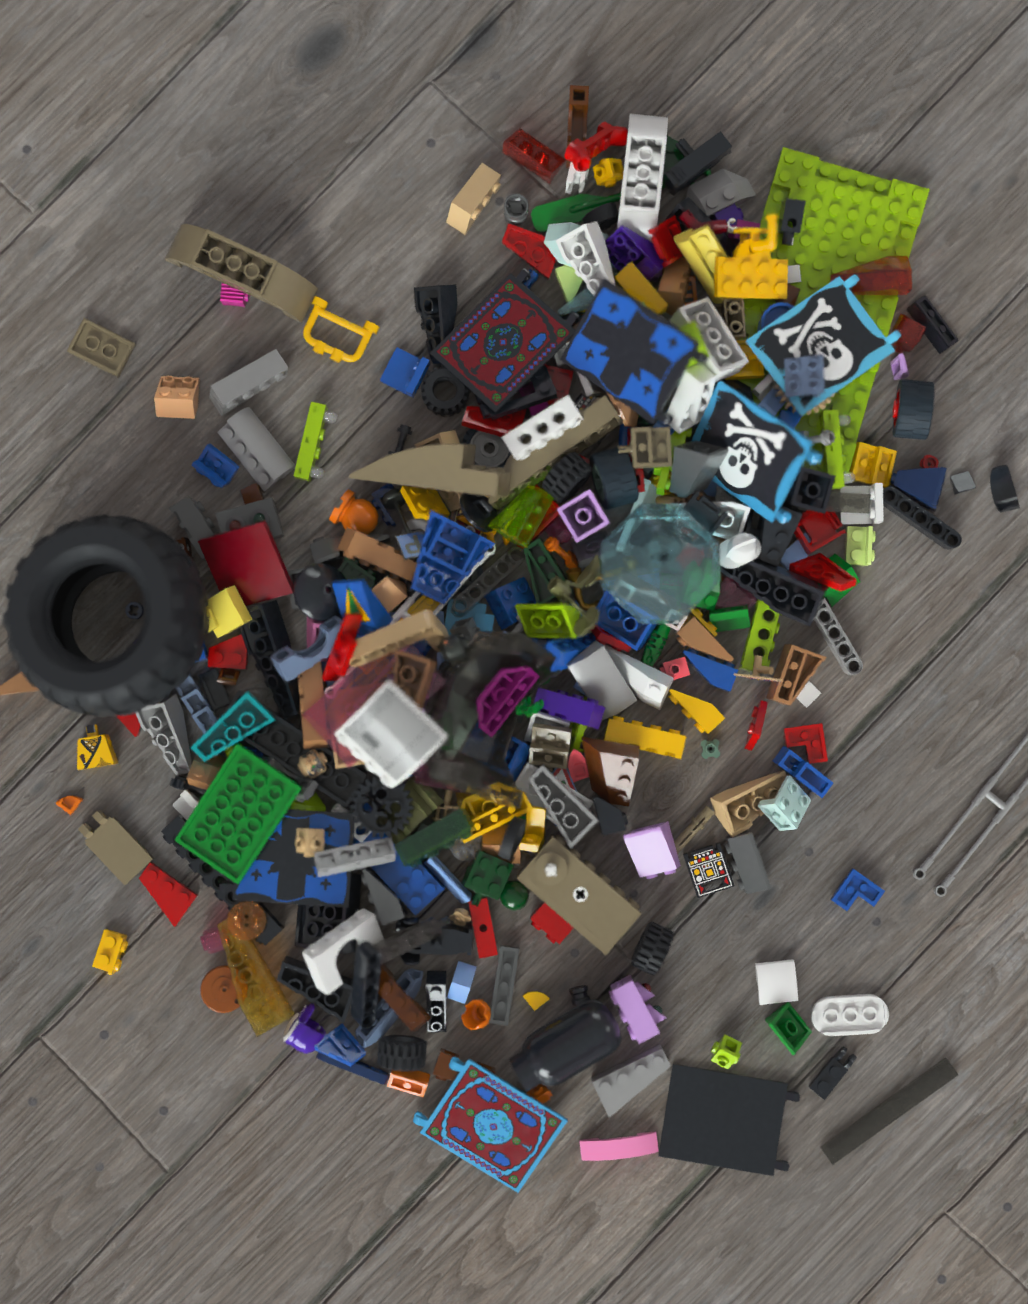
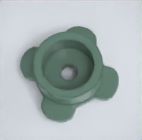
[700,739,720,759]

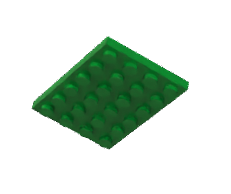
[175,743,303,884]

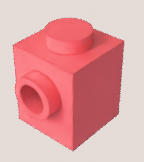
[659,657,690,680]

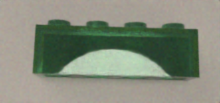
[394,808,477,868]

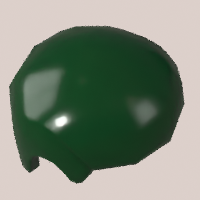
[500,880,529,911]

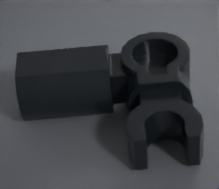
[170,775,207,795]

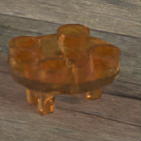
[227,901,266,941]

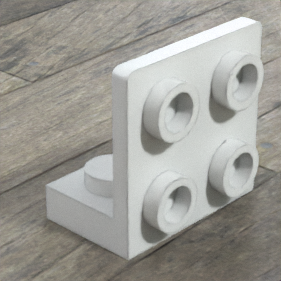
[840,483,884,524]

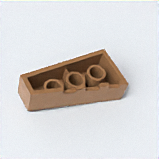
[338,527,418,582]
[297,661,331,749]

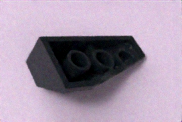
[414,284,458,364]

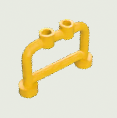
[303,296,380,363]

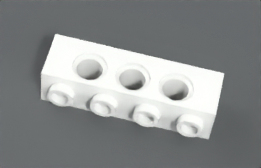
[502,395,583,461]

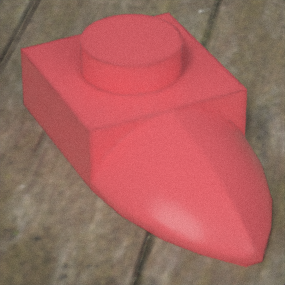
[567,749,589,783]

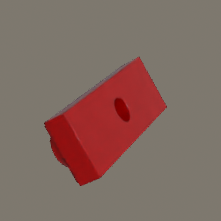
[468,897,498,958]

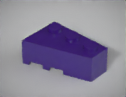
[534,687,605,729]

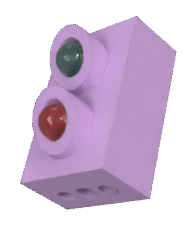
[609,975,667,1044]

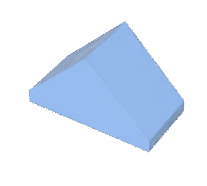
[447,961,477,1004]

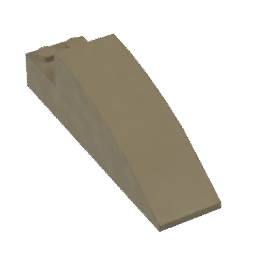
[488,396,623,511]
[349,444,510,497]

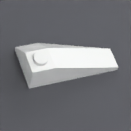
[556,222,615,296]
[665,501,750,539]
[604,644,674,710]

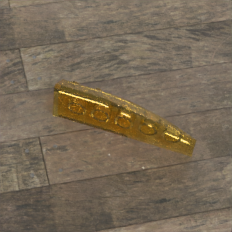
[217,915,295,1037]

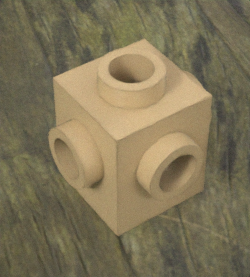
[295,828,325,857]

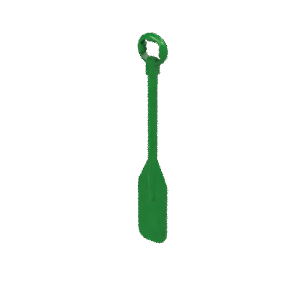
[531,170,711,233]

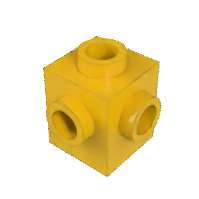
[592,158,624,188]

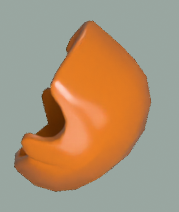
[461,999,491,1030]

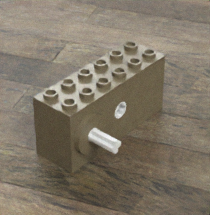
[517,834,642,955]

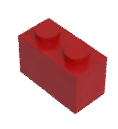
[530,901,574,944]

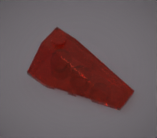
[830,256,912,295]

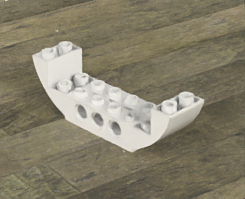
[617,114,668,243]

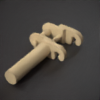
[432,776,459,823]

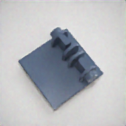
[784,354,825,398]

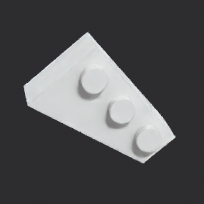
[667,363,716,434]

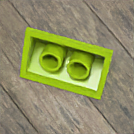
[515,604,580,639]

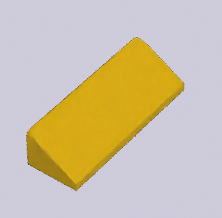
[614,262,668,315]

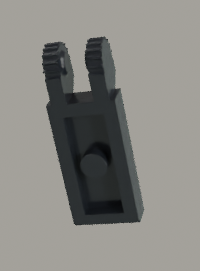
[808,1046,857,1100]

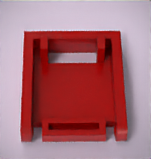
[648,216,683,267]
[794,506,846,555]

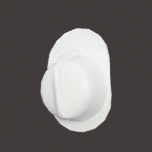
[716,533,761,569]

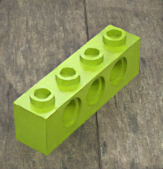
[739,599,782,674]

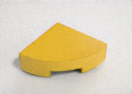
[523,991,550,1011]

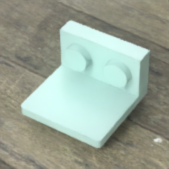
[758,776,811,831]

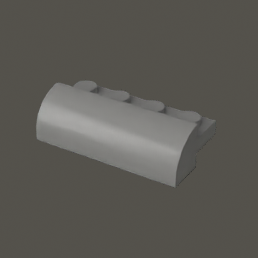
[217,407,296,492]

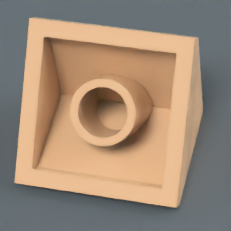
[371,577,407,613]

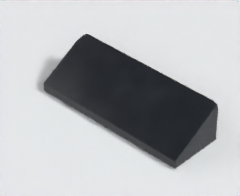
[907,295,959,354]

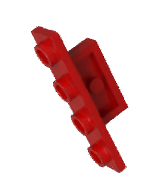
[322,613,363,681]

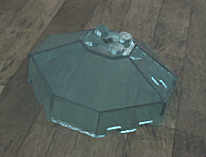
[600,504,720,624]

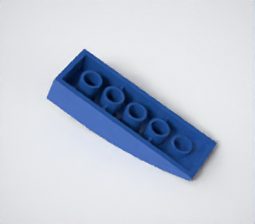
[353,803,445,916]

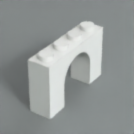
[302,908,388,995]

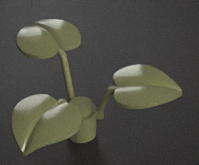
[548,554,602,636]

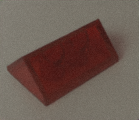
[503,128,566,184]

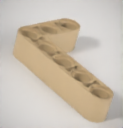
[350,610,449,667]

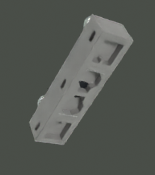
[314,837,396,877]

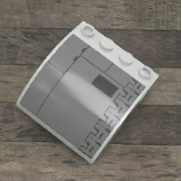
[335,680,448,788]

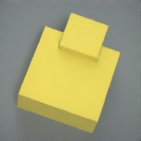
[206,585,252,638]

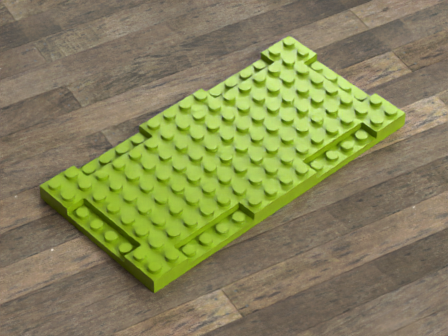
[738,147,930,482]

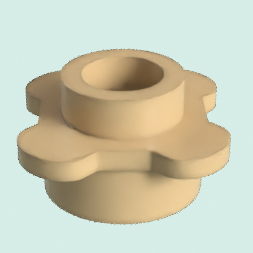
[449,908,471,926]

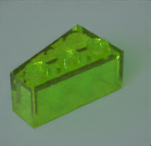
[488,485,554,548]

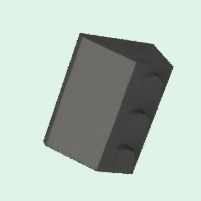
[724,830,771,894]

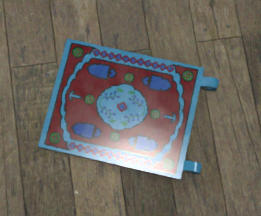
[413,1057,568,1193]

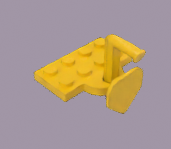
[714,214,788,299]

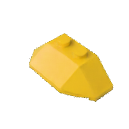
[455,781,533,843]

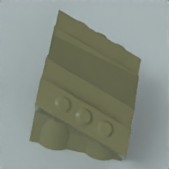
[377,773,443,846]

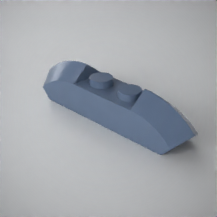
[355,968,423,1048]

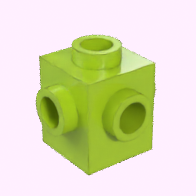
[711,1034,742,1069]

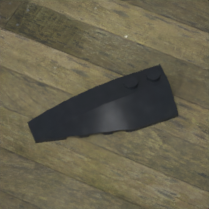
[239,600,300,718]

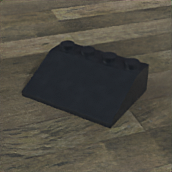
[295,873,361,954]

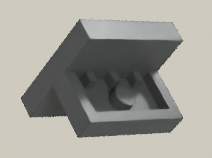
[571,531,618,572]

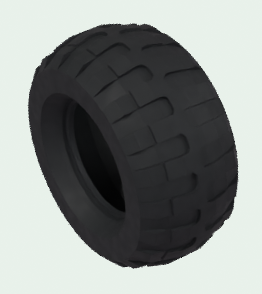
[3,515,209,717]

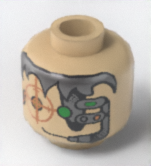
[297,749,328,778]

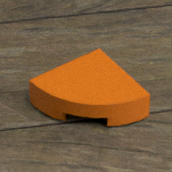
[55,795,84,815]

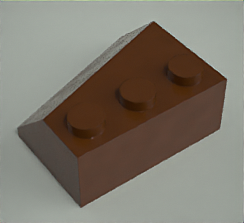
[582,737,639,807]

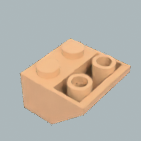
[154,376,199,419]

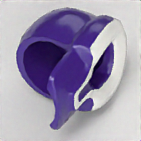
[283,1002,326,1053]

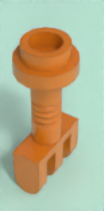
[544,537,578,569]

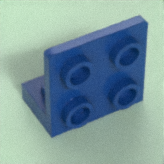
[380,348,431,398]
[485,577,536,630]

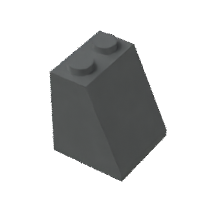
[669,440,728,498]

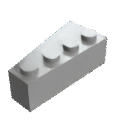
[209,349,288,416]
[529,764,598,848]
[591,1044,671,1118]

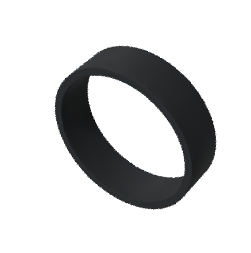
[498,816,526,861]

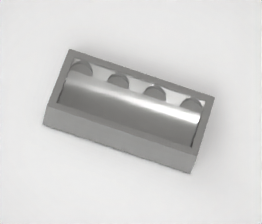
[567,641,637,720]

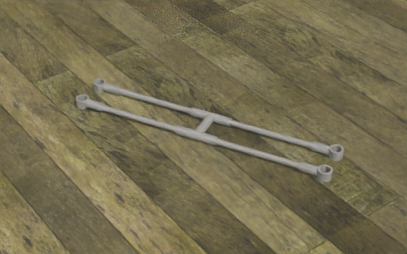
[913,733,1028,897]

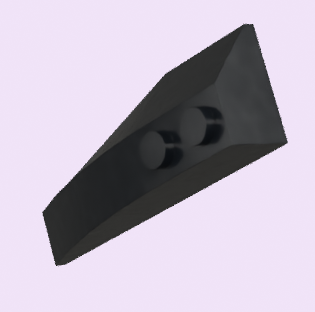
[711,546,829,627]

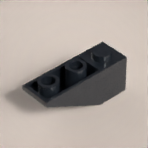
[426,971,447,1032]

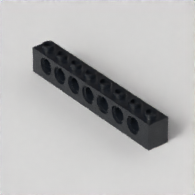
[161,815,285,945]

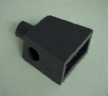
[778,198,805,246]

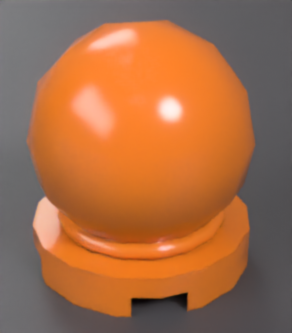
[329,489,379,535]

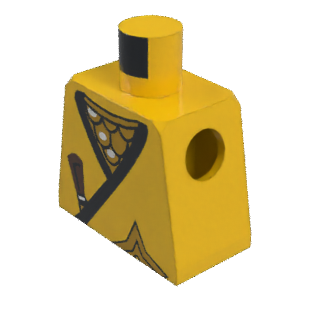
[77,724,118,770]

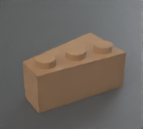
[658,257,691,316]
[766,644,827,706]

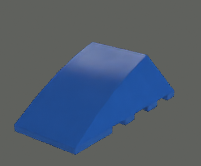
[411,510,496,604]

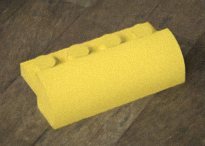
[674,224,728,304]

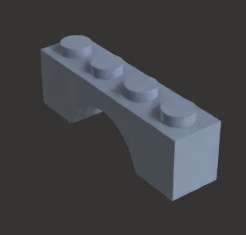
[270,615,343,682]

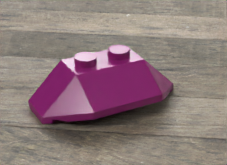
[476,666,540,738]

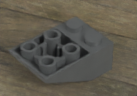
[361,867,407,926]

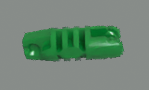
[641,620,671,666]

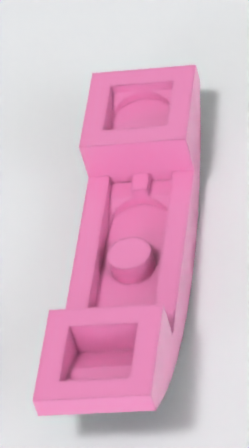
[580,1131,659,1161]

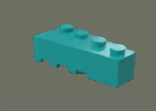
[191,691,276,762]

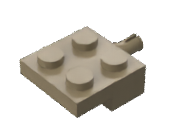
[618,427,672,469]
[529,723,572,772]

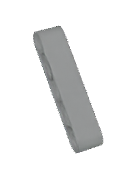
[814,598,863,675]

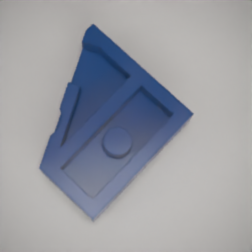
[314,1023,367,1066]

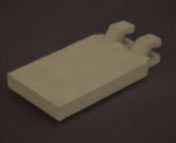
[78,810,154,885]

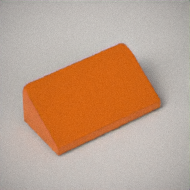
[387,1070,430,1097]

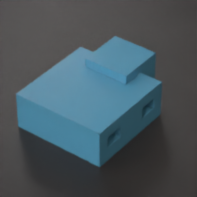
[445,599,495,643]

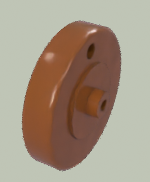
[200,965,248,1013]

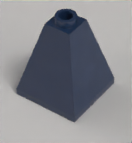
[890,467,947,512]

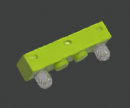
[293,402,338,482]
[820,409,856,490]

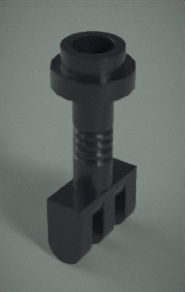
[388,424,412,455]

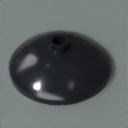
[294,563,346,621]

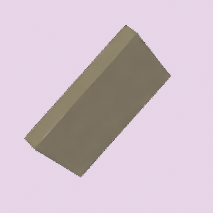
[67,318,136,378]

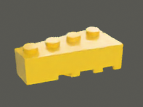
[603,716,686,759]

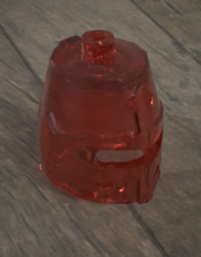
[892,313,927,354]

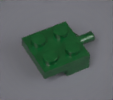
[461,849,514,907]

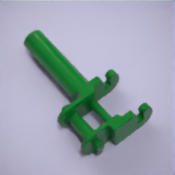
[515,696,544,718]

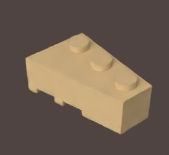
[446,163,501,235]

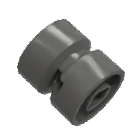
[504,193,529,226]

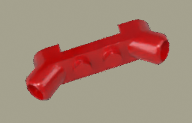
[564,122,628,172]

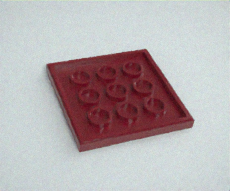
[198,520,294,606]

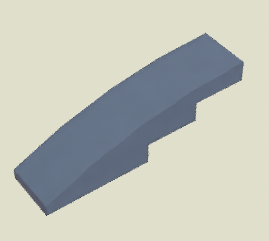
[175,675,219,734]

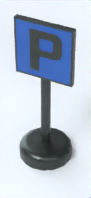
[381,489,424,560]

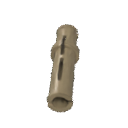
[674,805,715,855]

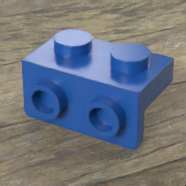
[192,443,240,488]

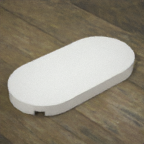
[811,994,889,1036]

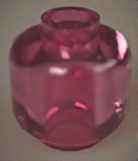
[200,926,230,954]

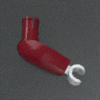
[679,209,738,235]

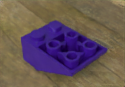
[605,225,664,281]

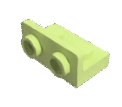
[845,526,875,566]

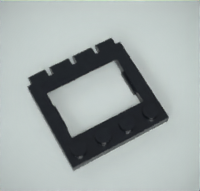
[475,364,558,420]

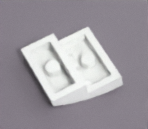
[755,959,798,1005]

